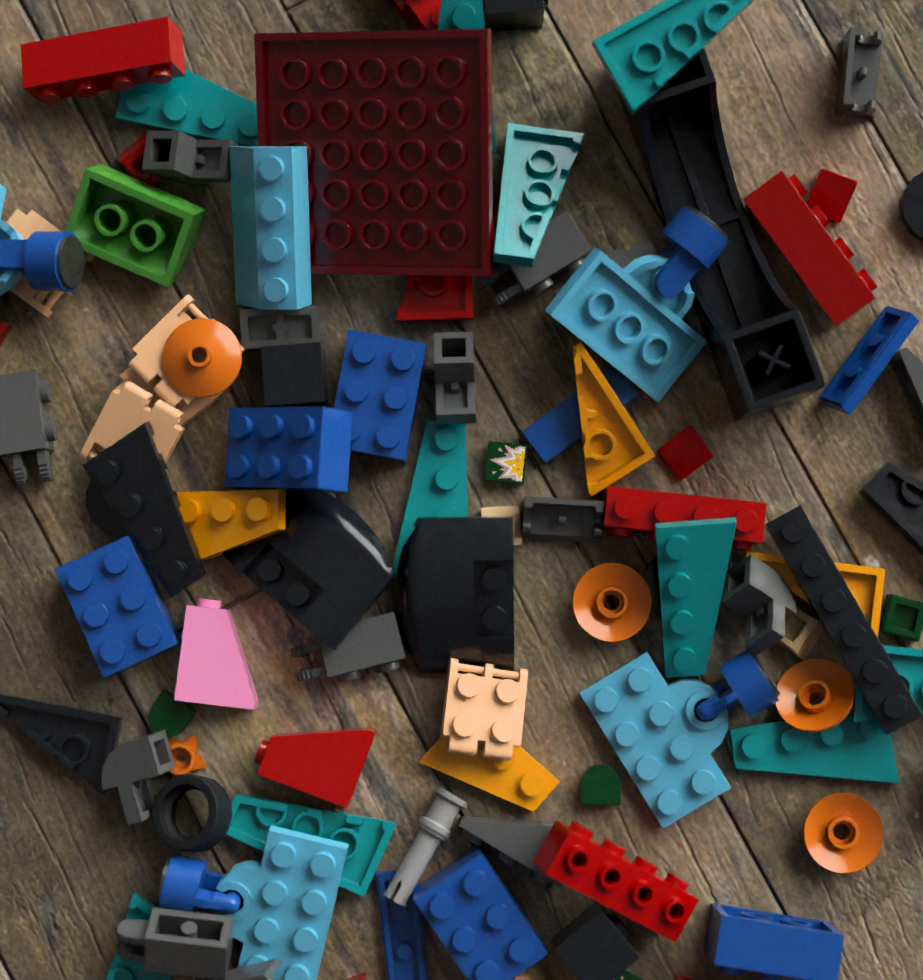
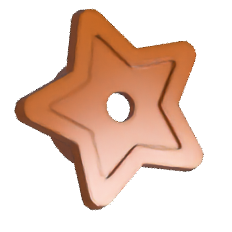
[168,735,207,777]

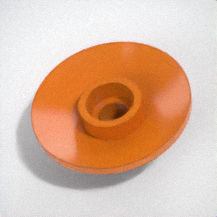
[162,318,242,398]
[572,563,652,642]
[775,659,855,733]
[803,792,884,873]

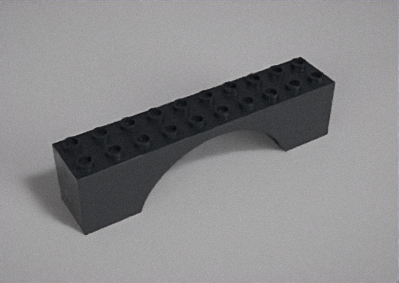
[615,48,826,422]

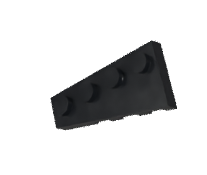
[82,421,207,597]
[858,462,923,555]

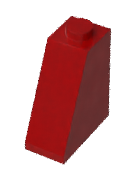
[254,727,377,808]

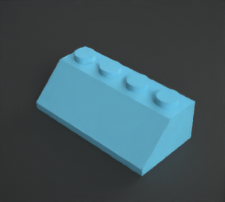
[229,146,312,310]

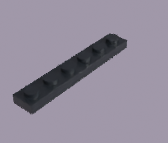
[765,505,923,735]

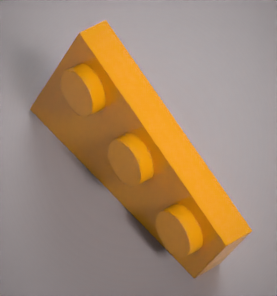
[176,489,286,560]
[419,737,560,812]

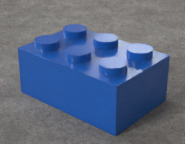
[334,329,428,464]
[224,406,353,492]
[55,535,182,678]
[413,845,549,980]
[704,903,844,980]

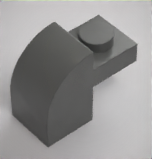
[142,131,238,186]
[434,332,476,424]
[722,554,797,655]
[101,729,176,825]

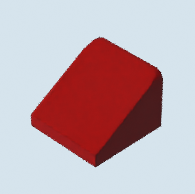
[116,134,161,186]
[806,169,858,223]
[657,425,714,481]

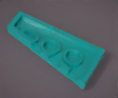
[492,123,584,267]

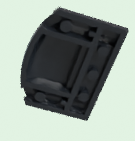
[222,491,396,651]
[395,516,514,673]

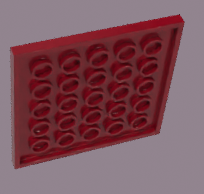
[254,29,493,276]

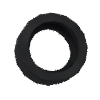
[151,774,232,852]

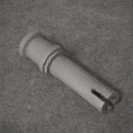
[383,786,468,907]

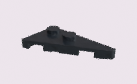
[0,693,123,794]

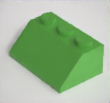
[65,164,207,288]

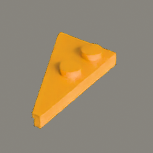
[572,340,655,497]
[745,551,886,637]

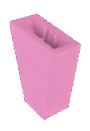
[174,598,259,710]

